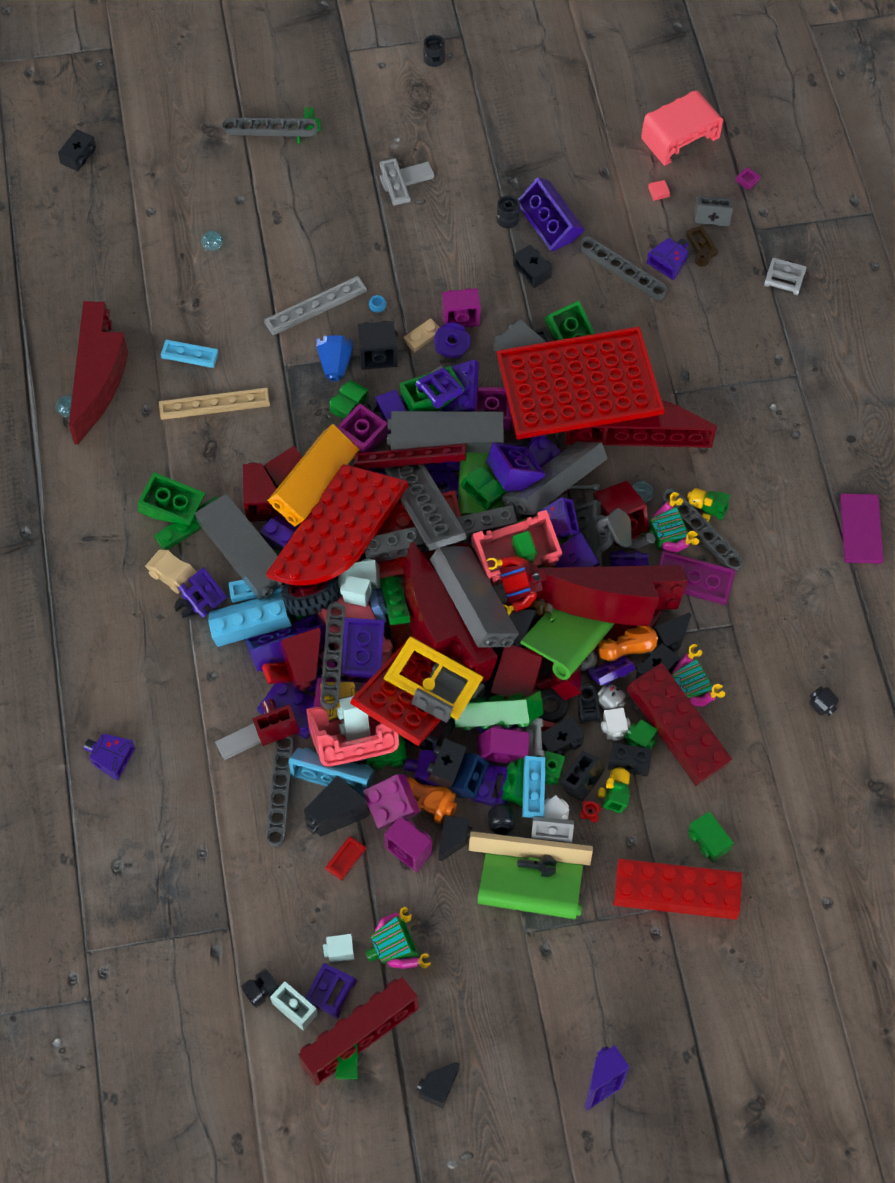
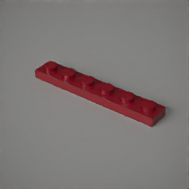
[354,443,467,470]

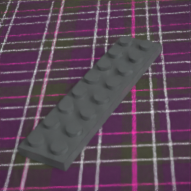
[383,464,466,551]

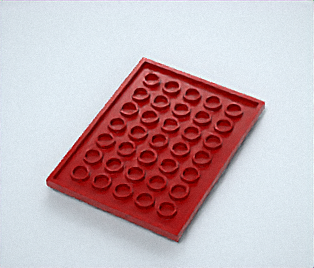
[496,326,664,440]

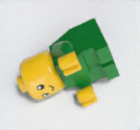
[687,488,731,522]
[598,767,630,814]

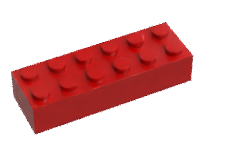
[613,859,742,920]

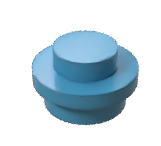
[369,295,386,313]

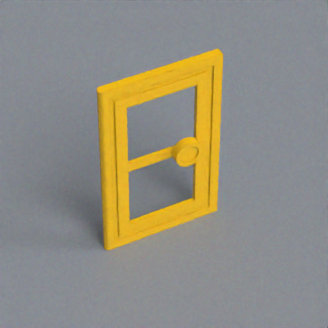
[384,636,484,720]

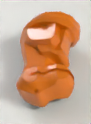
[598,625,658,661]
[407,777,457,825]

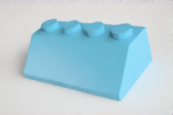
[208,592,292,647]
[289,748,375,797]

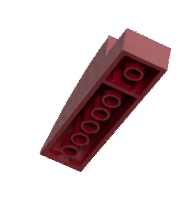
[69,301,128,444]
[565,400,717,448]
[403,542,498,684]
[535,565,688,626]

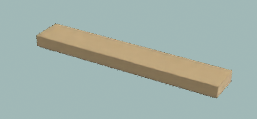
[159,388,270,420]
[468,831,593,865]

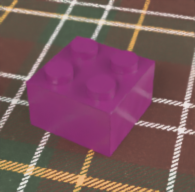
[442,288,481,328]
[473,387,511,431]
[337,404,389,453]
[477,726,529,764]
[362,774,421,829]
[384,816,432,873]

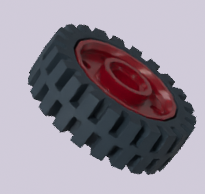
[281,577,341,616]

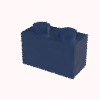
[450,753,489,799]

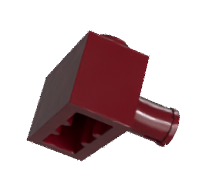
[537,661,581,700]
[252,699,300,746]

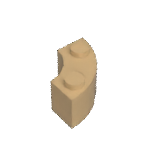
[145,550,197,594]

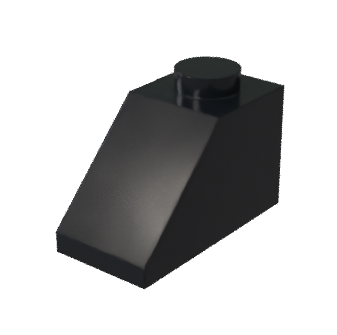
[654,612,691,652]
[438,815,473,861]
[417,1062,460,1108]

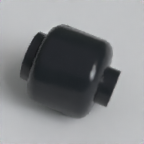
[809,686,839,716]
[488,804,515,835]

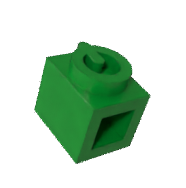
[625,719,658,749]
[544,751,565,785]

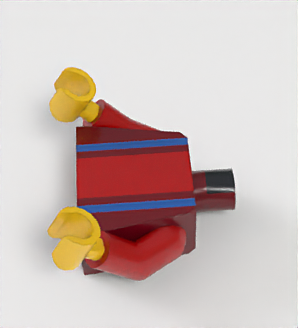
[487,556,547,616]

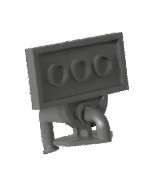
[570,500,655,567]

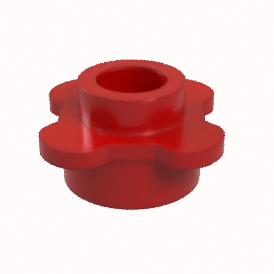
[579,800,602,823]

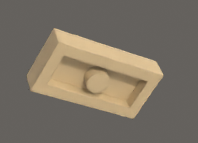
[403,318,439,353]

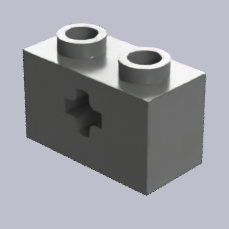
[694,195,733,226]

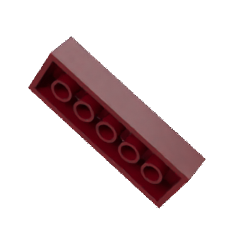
[626,663,733,786]
[298,977,419,1086]

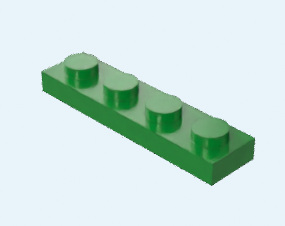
[154,496,218,550]
[380,576,410,625]

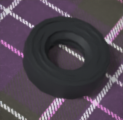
[538,688,568,723]

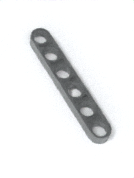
[222,118,318,137]
[580,237,667,300]
[662,488,743,572]
[320,602,345,710]
[266,736,294,847]

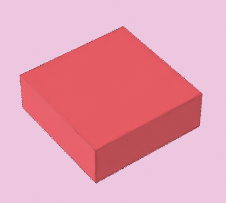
[648,180,670,201]

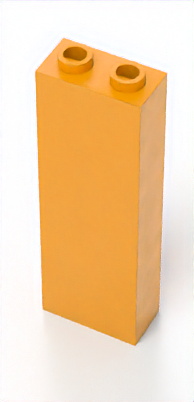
[267,424,360,527]

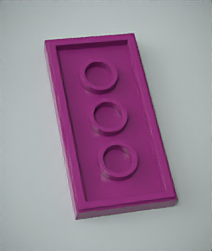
[840,493,883,564]
[658,550,736,605]

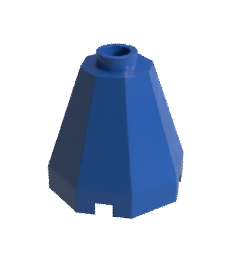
[316,335,353,382]

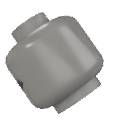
[597,684,626,710]

